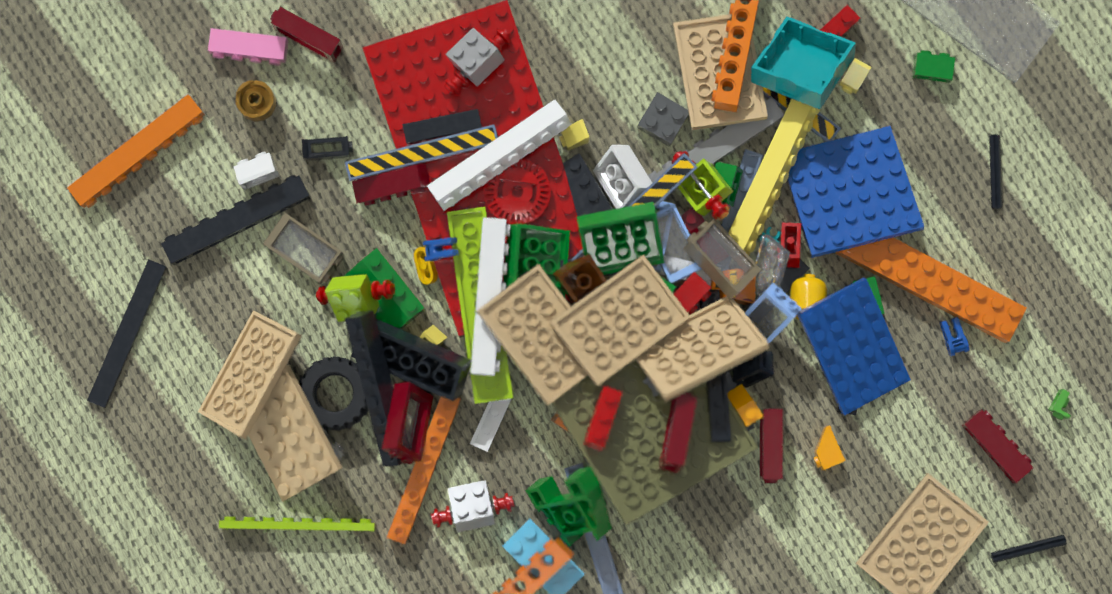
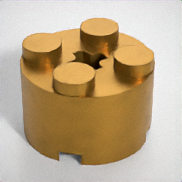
[235,80,276,122]

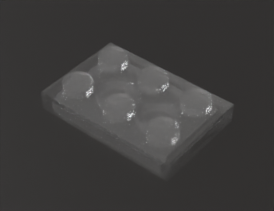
[755,235,790,304]

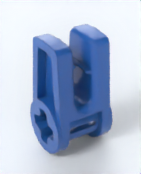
[423,237,459,262]
[940,317,970,357]

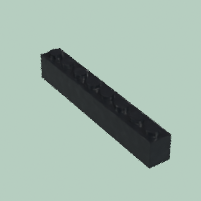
[161,175,311,265]
[345,310,408,467]

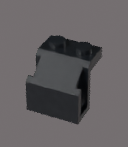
[732,350,774,388]

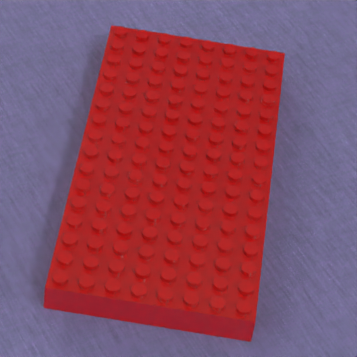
[363,0,583,338]

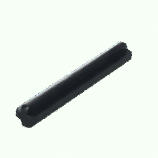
[989,134,1002,210]
[991,535,1067,563]

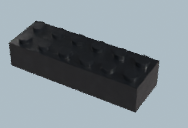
[351,319,472,401]

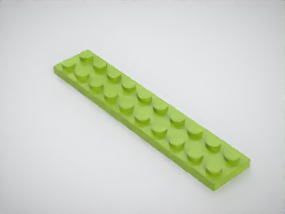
[447,207,513,404]

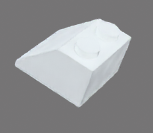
[234,152,280,190]

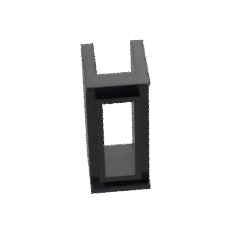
[301,136,354,161]

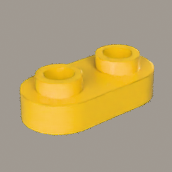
[414,247,438,285]

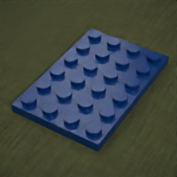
[797,278,911,416]

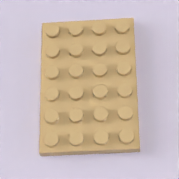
[673,14,768,130]
[550,255,690,386]
[476,264,588,406]
[635,296,769,401]
[198,310,302,440]
[248,365,342,502]
[855,473,989,594]

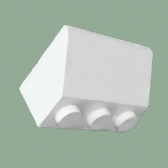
[593,145,652,209]

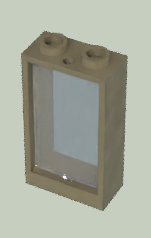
[263,213,343,284]
[683,219,761,299]

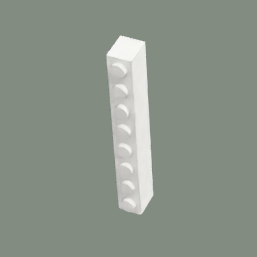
[427,100,572,211]
[471,218,510,376]

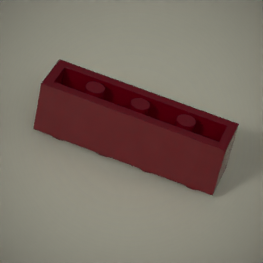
[352,164,430,206]
[961,410,1034,483]

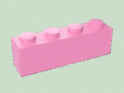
[208,28,288,65]

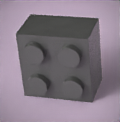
[637,92,689,147]

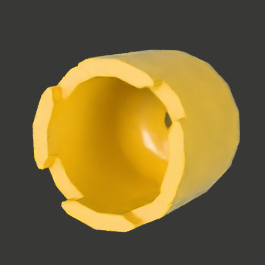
[790,274,827,320]

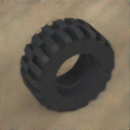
[299,356,368,431]

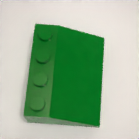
[577,202,664,275]
[503,224,570,299]
[344,248,426,329]

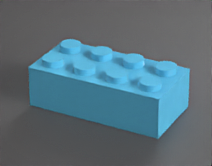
[503,519,585,594]

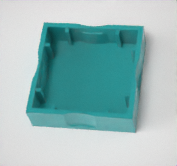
[751,16,856,110]

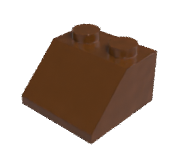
[553,254,607,305]

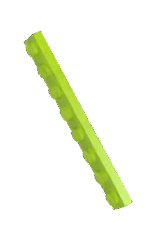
[219,517,376,531]

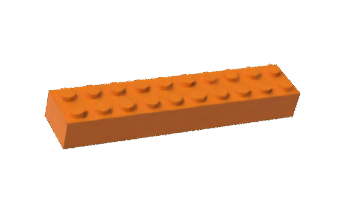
[835,237,1027,343]

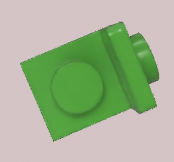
[1048,389,1071,420]

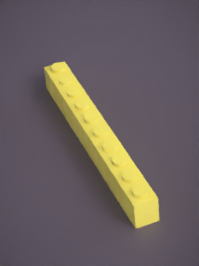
[728,99,820,256]

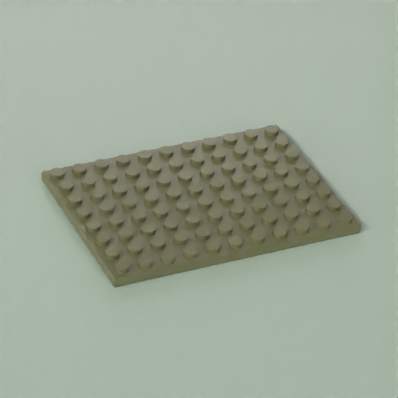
[552,359,758,526]

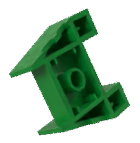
[525,466,612,547]

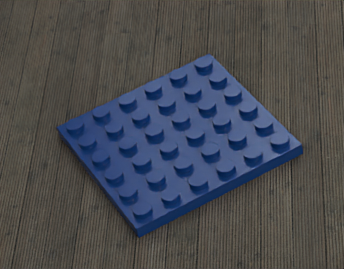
[787,126,924,258]

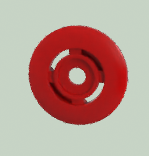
[483,158,551,225]

